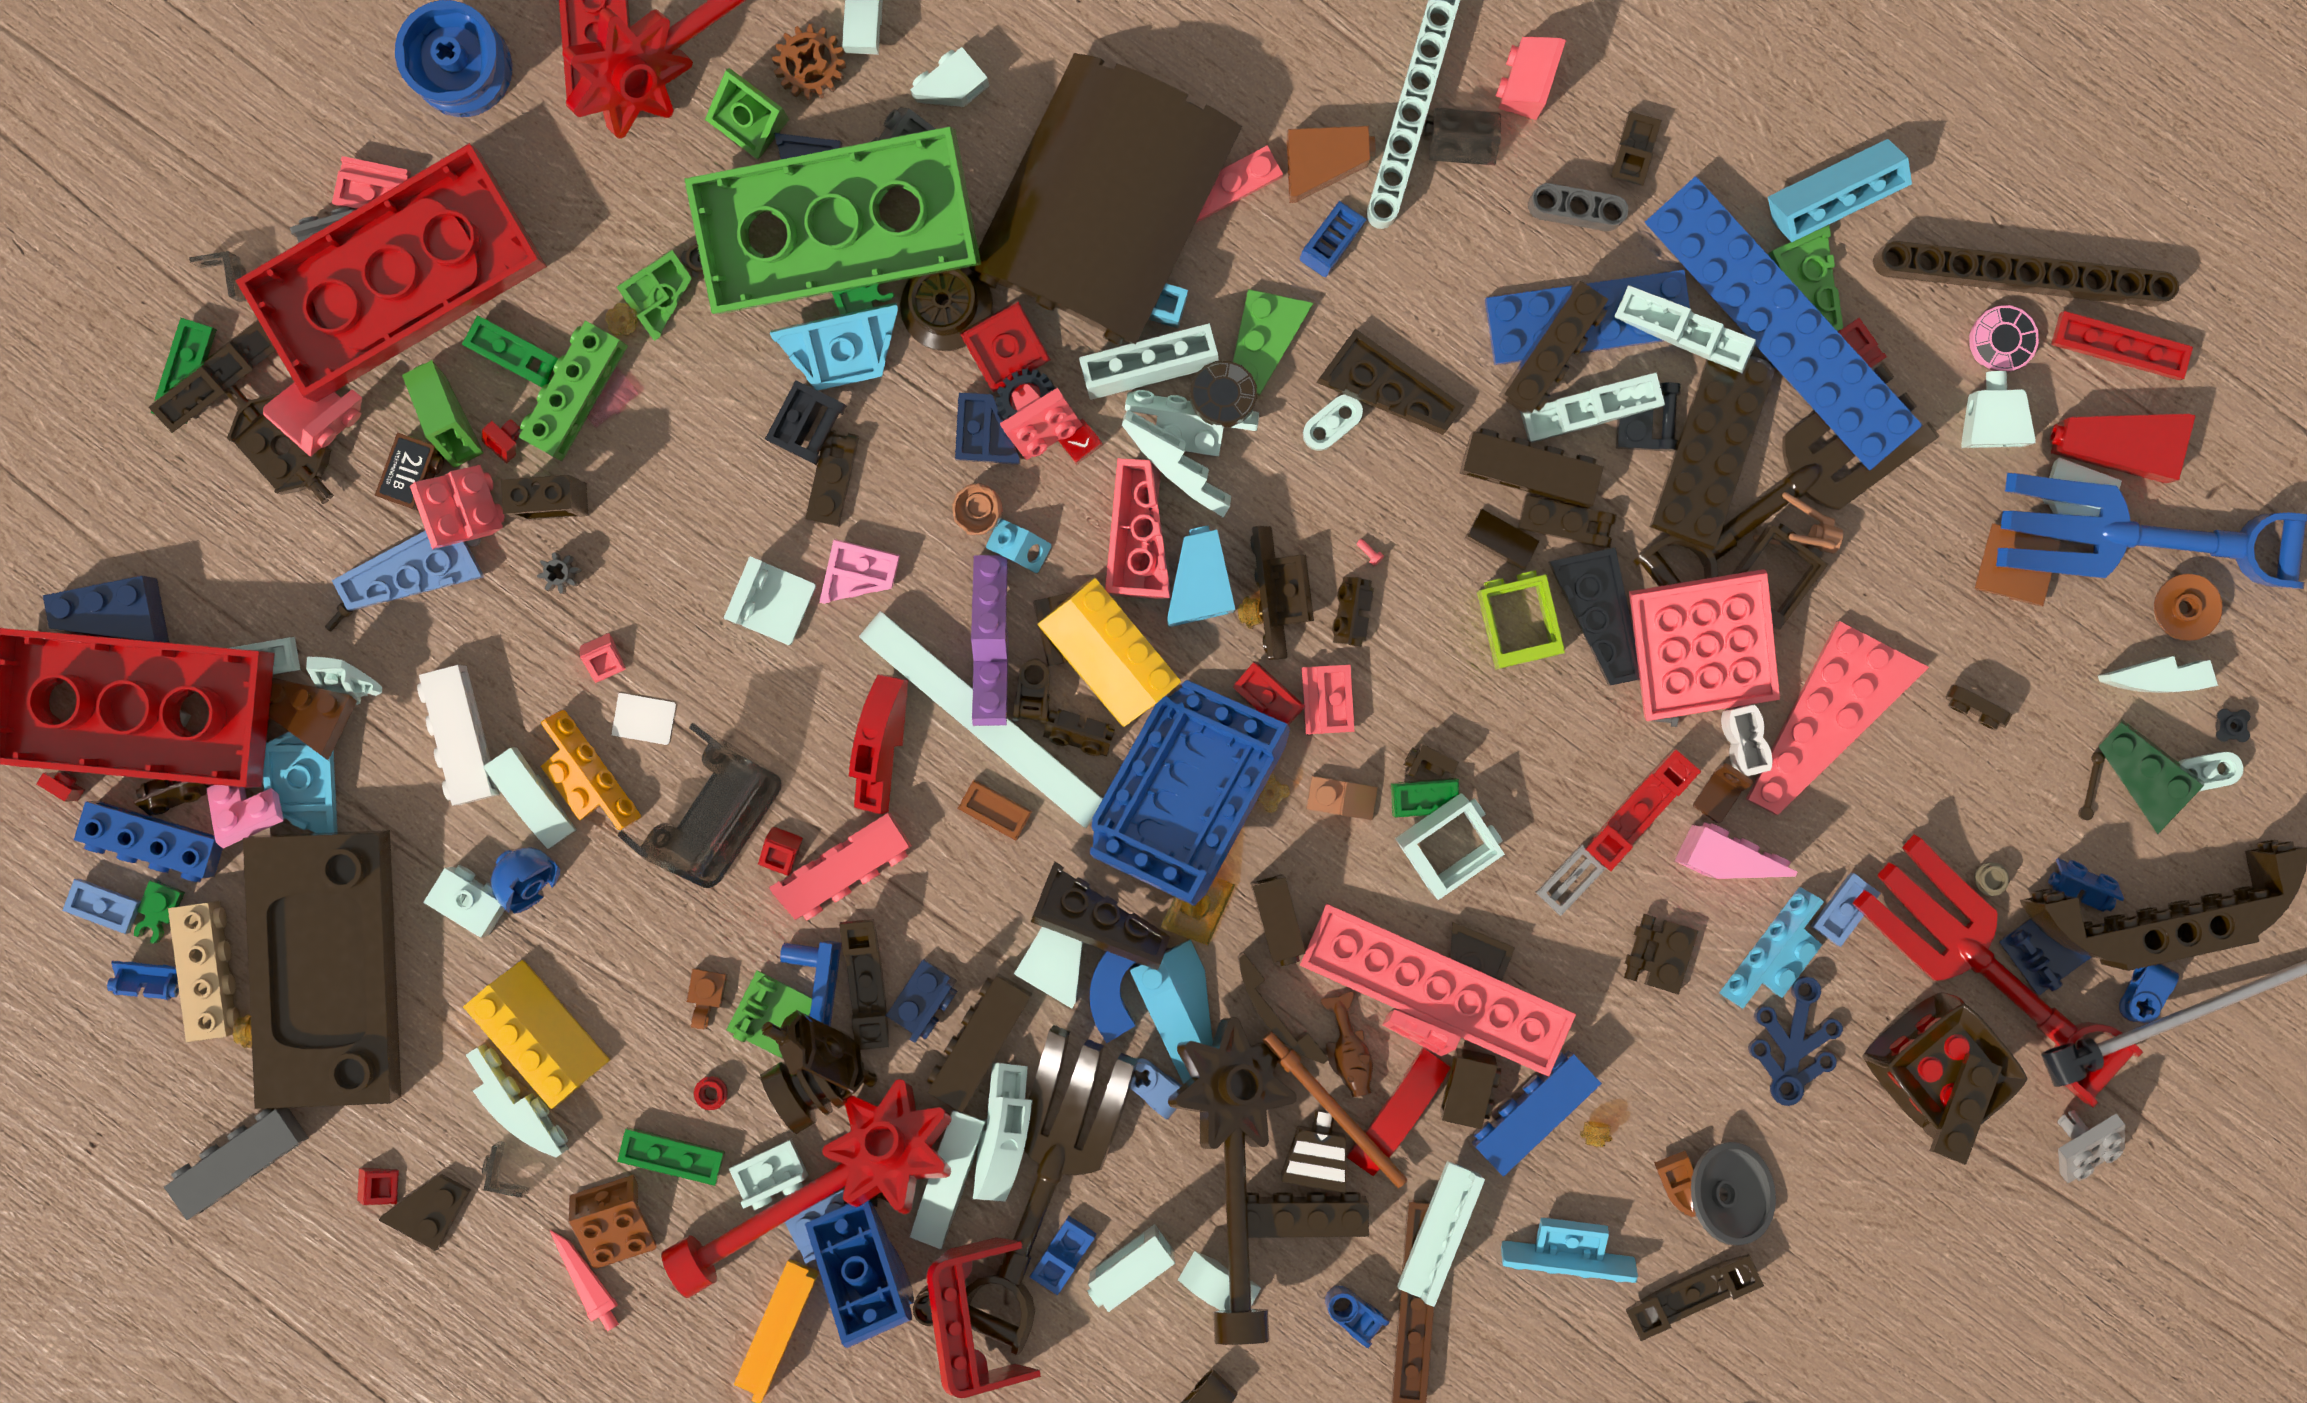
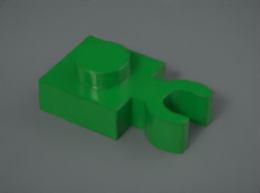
[832,284,895,315]
[134,880,185,944]

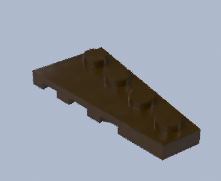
[1031,861,1170,970]

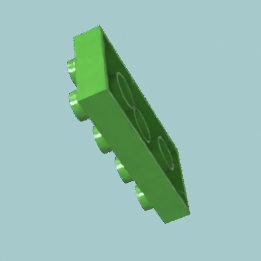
[684,127,981,314]

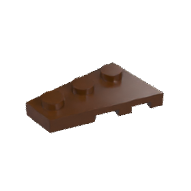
[269,678,357,761]

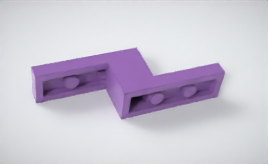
[971,555,1009,726]

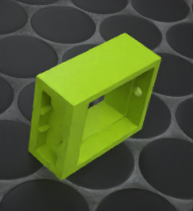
[1477,570,1565,670]

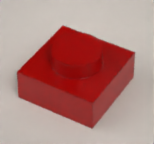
[36,770,85,802]

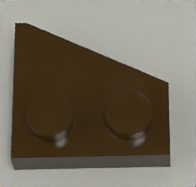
[379,1174,471,1251]

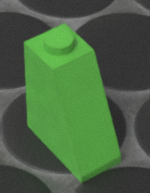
[402,360,484,468]

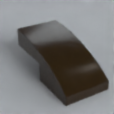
[1611,111,1662,186]

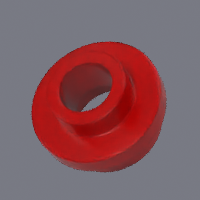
[694,1076,728,1110]

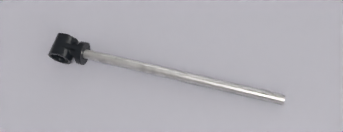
[2041,960,2307,1087]

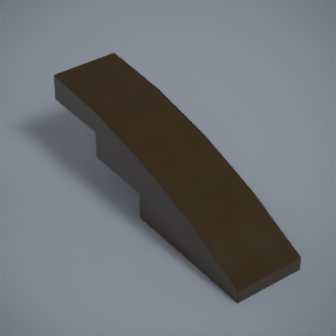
[148,319,276,433]

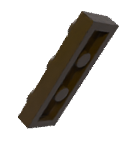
[1929,1054,2002,1165]

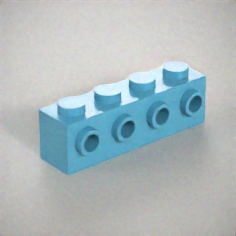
[1768,139,1912,242]

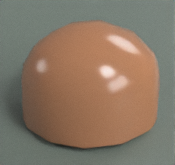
[952,483,1003,535]

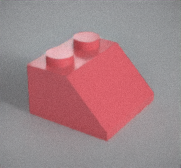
[1496,37,1566,120]

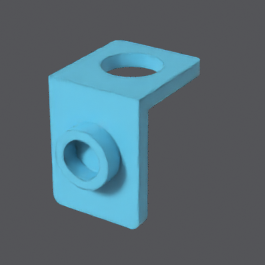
[986,519,1052,573]

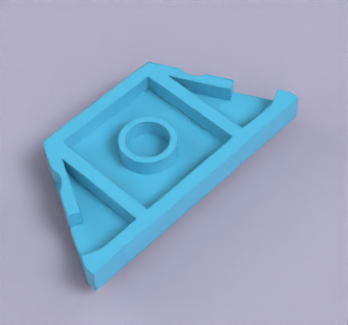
[770,303,898,391]
[263,732,338,833]

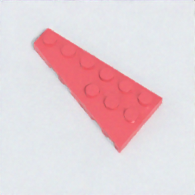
[1746,621,1929,815]

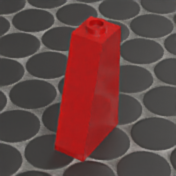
[2050,414,2196,484]

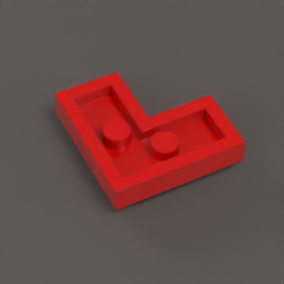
[1233,662,1306,726]

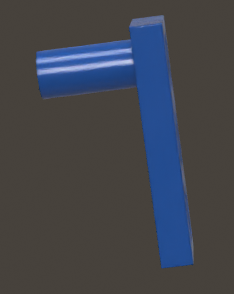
[780,941,842,1027]

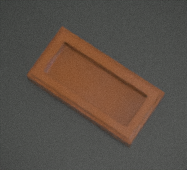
[957,779,1033,841]

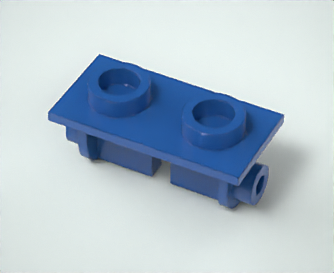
[2048,858,2124,912]
[107,961,179,1000]

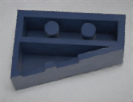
[43,576,169,643]

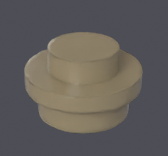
[1974,862,2009,896]

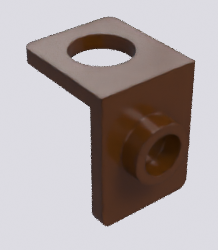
[1693,763,1753,824]

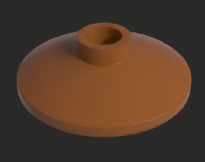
[2154,574,2223,641]

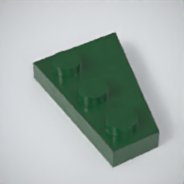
[2098,719,2204,834]

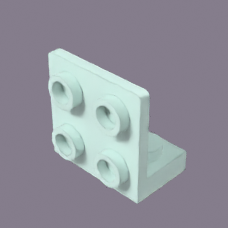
[724,556,816,645]

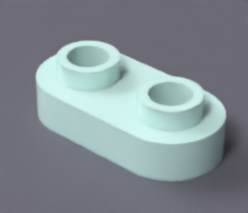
[1303,395,1363,451]
[2179,752,2243,791]

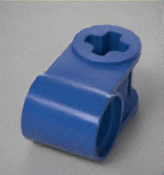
[2119,964,2179,1023]
[1325,1286,1390,1348]

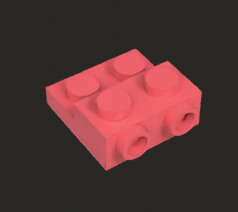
[410,465,505,549]

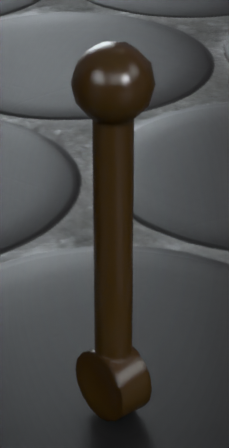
[2078,752,2105,820]

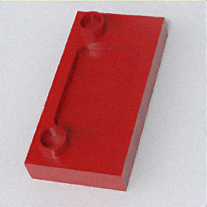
[235,143,547,402]

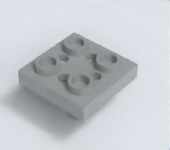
[2057,1110,2125,1183]

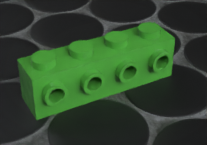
[519,320,628,461]

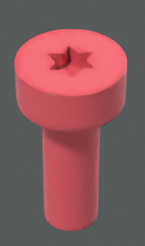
[1356,538,1384,566]

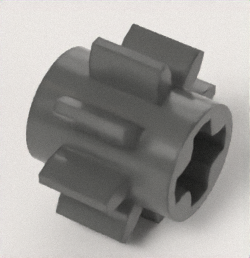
[537,552,582,594]

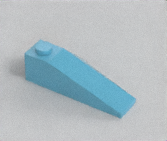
[1130,939,1213,1084]

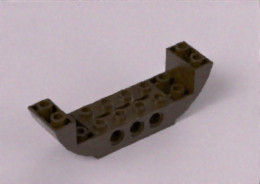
[2020,840,2307,971]

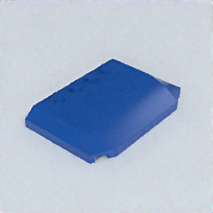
[1090,680,1290,906]

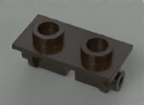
[1332,577,1374,647]
[1043,708,1115,757]
[133,779,209,816]

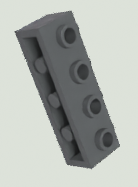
[164,1107,309,1220]

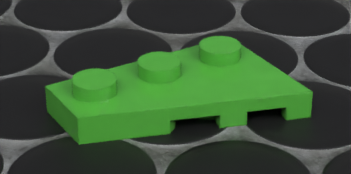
[1233,289,1313,396]

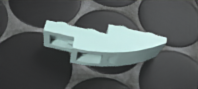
[466,1044,569,1157]
[973,1063,1032,1201]

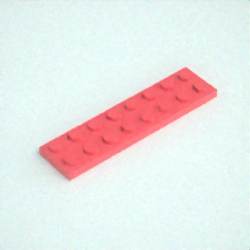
[1300,904,1576,1077]

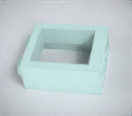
[1395,793,1505,900]
[1087,1224,1175,1312]

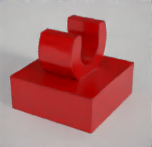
[482,419,520,464]

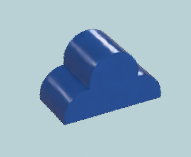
[805,1200,914,1348]

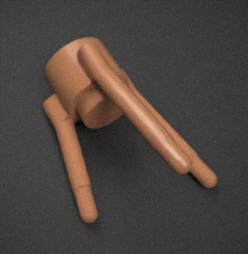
[1753,492,1843,554]

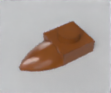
[1654,1151,1696,1217]

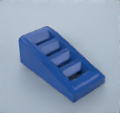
[1299,201,1367,278]

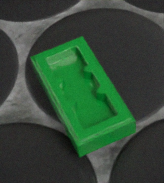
[1391,778,1459,818]

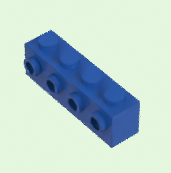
[74,801,223,882]
[1472,1050,1602,1177]

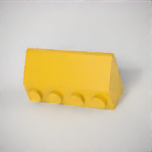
[1037,578,1181,727]
[463,959,611,1109]

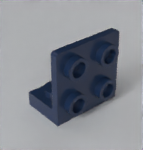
[886,959,958,1043]

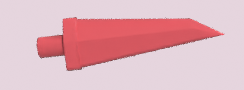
[550,1230,619,1332]

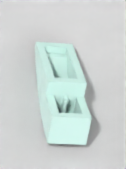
[842,0,883,55]
[2098,656,2218,693]
[483,747,576,849]

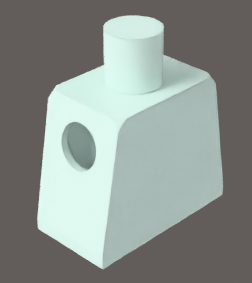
[1961,371,2036,448]

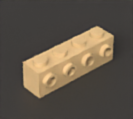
[168,901,240,1042]

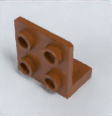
[569,1175,656,1269]

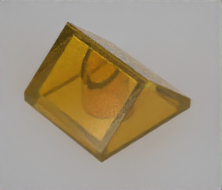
[1161,876,1235,946]

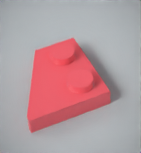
[1382,1009,1461,1056]

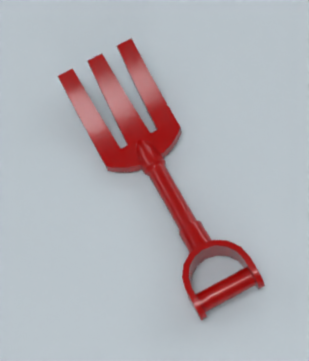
[1852,834,2143,1108]

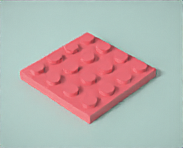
[1629,569,1780,721]

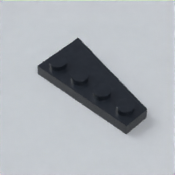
[1548,548,1640,686]

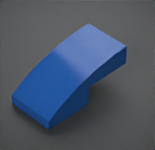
[1030,1215,1097,1295]

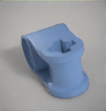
[1130,1058,1182,1120]

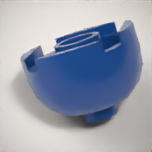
[491,847,560,914]

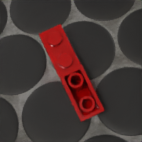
[848,674,908,814]

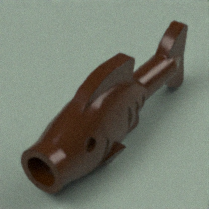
[1321,992,1373,1097]

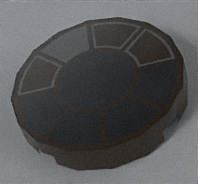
[1190,361,1257,427]

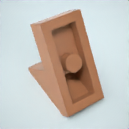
[1306,776,1378,820]

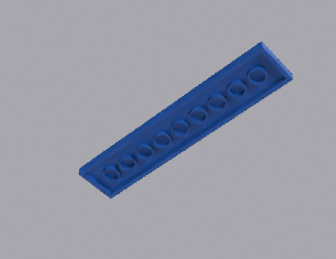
[1645,176,1923,471]

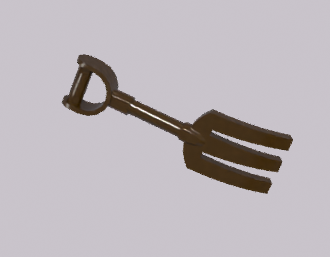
[1632,363,1940,587]
[966,1025,1138,1356]

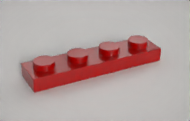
[2051,311,2193,381]

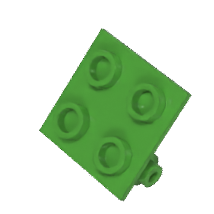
[726,970,812,1059]

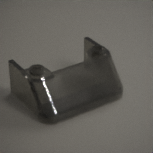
[617,722,782,888]

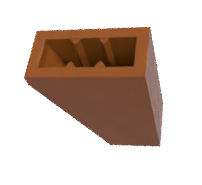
[1286,126,1376,203]

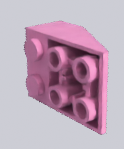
[1675,822,1798,879]

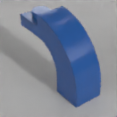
[1090,951,1136,1043]

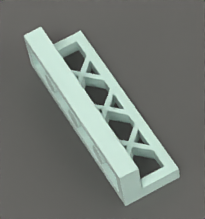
[1397,1161,1485,1307]

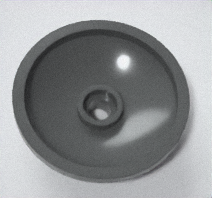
[1691,1142,1776,1245]

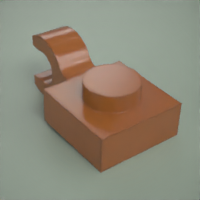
[686,968,728,1030]

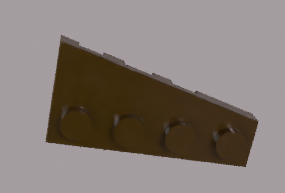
[1316,328,1464,435]

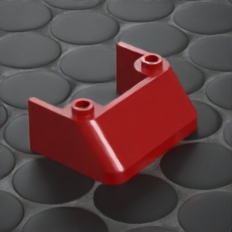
[927,1237,1041,1398]

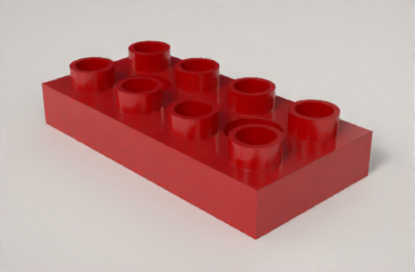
[0,628,275,787]

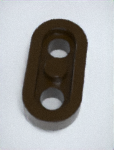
[1945,685,2012,731]

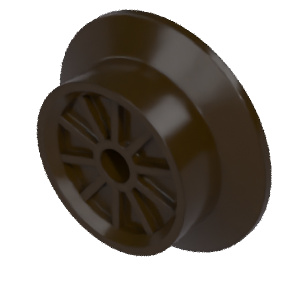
[900,267,993,351]

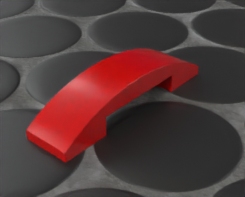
[1585,749,1701,872]
[1346,1048,1451,1177]

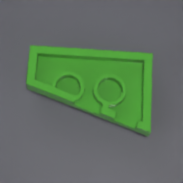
[1768,225,1843,332]

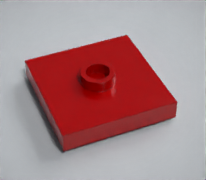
[959,300,1051,393]

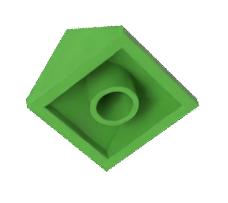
[705,68,789,159]

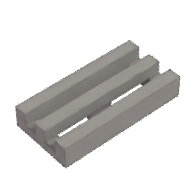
[1535,844,1606,916]

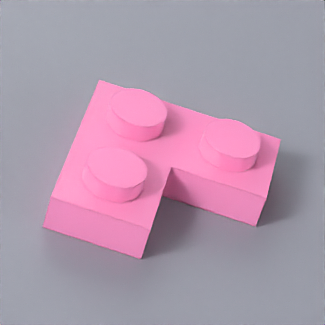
[206,785,284,848]

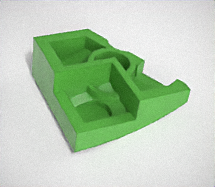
[616,249,692,341]

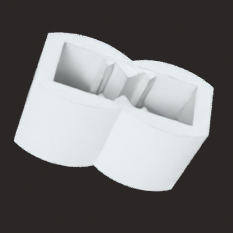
[1721,705,1772,776]

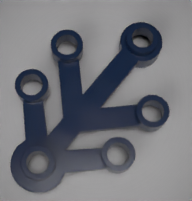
[1748,976,1843,1106]

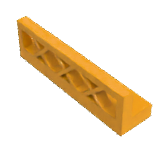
[734,1259,820,1403]

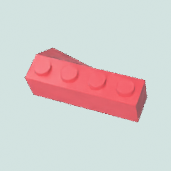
[1105,458,1171,598]
[769,812,912,921]

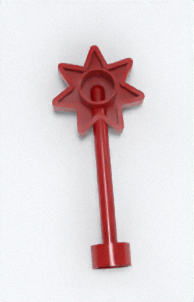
[562,0,746,139]
[661,1079,952,1298]

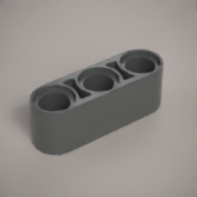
[1528,183,1628,231]

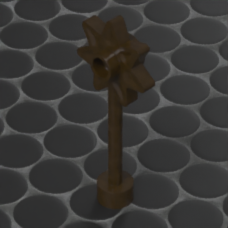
[1168,1017,1297,1345]

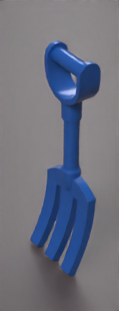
[1996,473,2307,589]

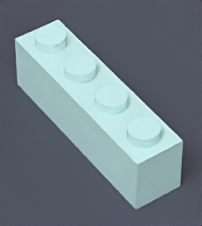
[1079,323,1219,400]

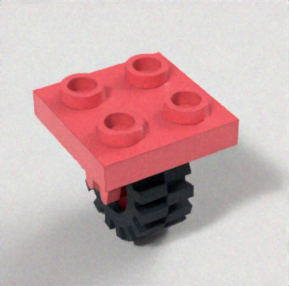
[996,369,1082,461]

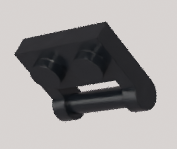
[765,380,847,465]
[1616,381,1681,452]

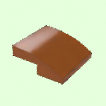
[1975,523,2061,607]

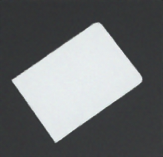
[611,693,676,745]

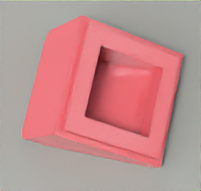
[580,633,626,683]

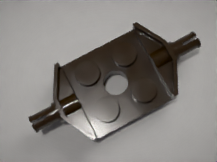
[224,385,334,504]
[762,1010,877,1100]

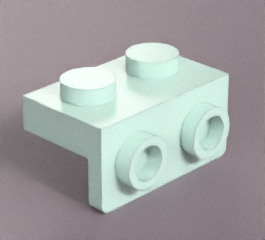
[729,1139,808,1210]

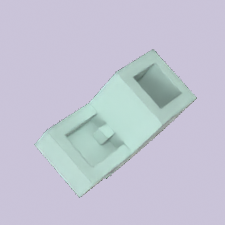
[1178,1251,1261,1310]

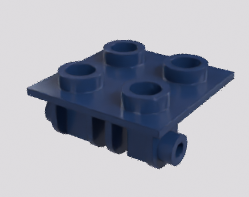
[1999,918,2092,996]

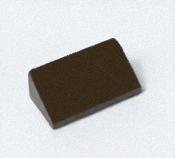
[1465,508,1539,570]

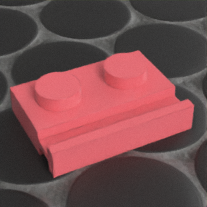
[332,156,411,210]
[1301,665,1355,735]

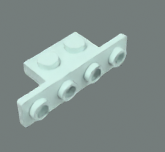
[1125,390,1259,456]

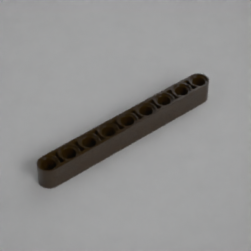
[1873,241,2179,307]

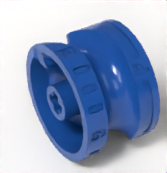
[395,0,512,117]

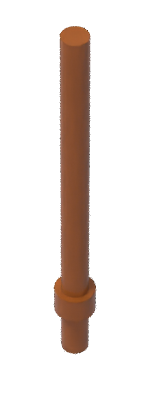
[1262,1031,1408,1188]

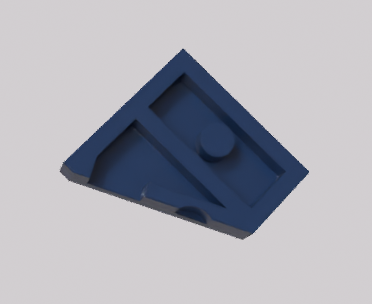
[955,392,1020,464]

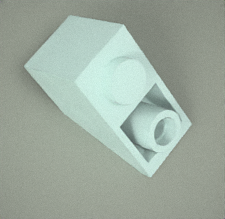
[910,47,989,107]

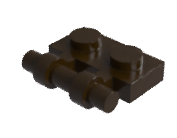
[1624,913,1698,995]

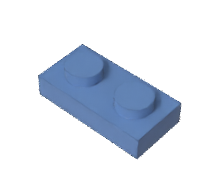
[1811,872,1881,947]
[62,879,141,934]

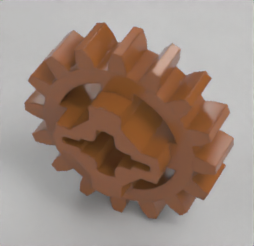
[772,24,846,100]

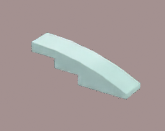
[1615,285,1756,373]
[1520,372,1665,442]
[1122,409,1231,517]
[910,1110,986,1249]

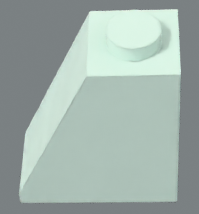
[1014,927,1083,1008]

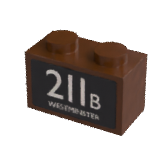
[374,432,445,511]

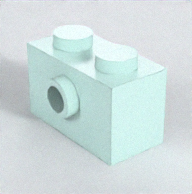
[423,865,505,938]

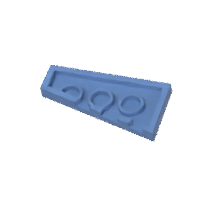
[332,530,484,611]

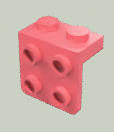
[263,382,362,457]

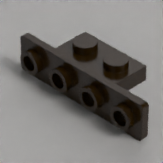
[1250,526,1314,660]

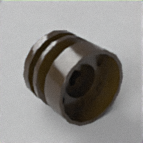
[760,1062,847,1134]

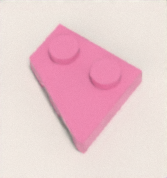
[820,539,900,604]

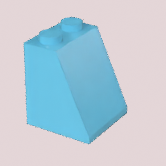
[1167,526,1235,627]

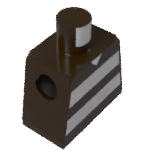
[1281,1109,1346,1193]

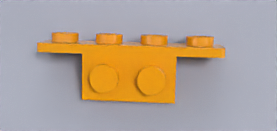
[540,710,641,830]

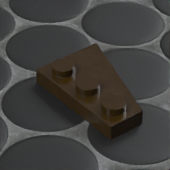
[1450,922,1515,981]

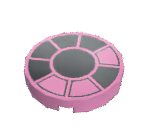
[1969,305,2039,372]

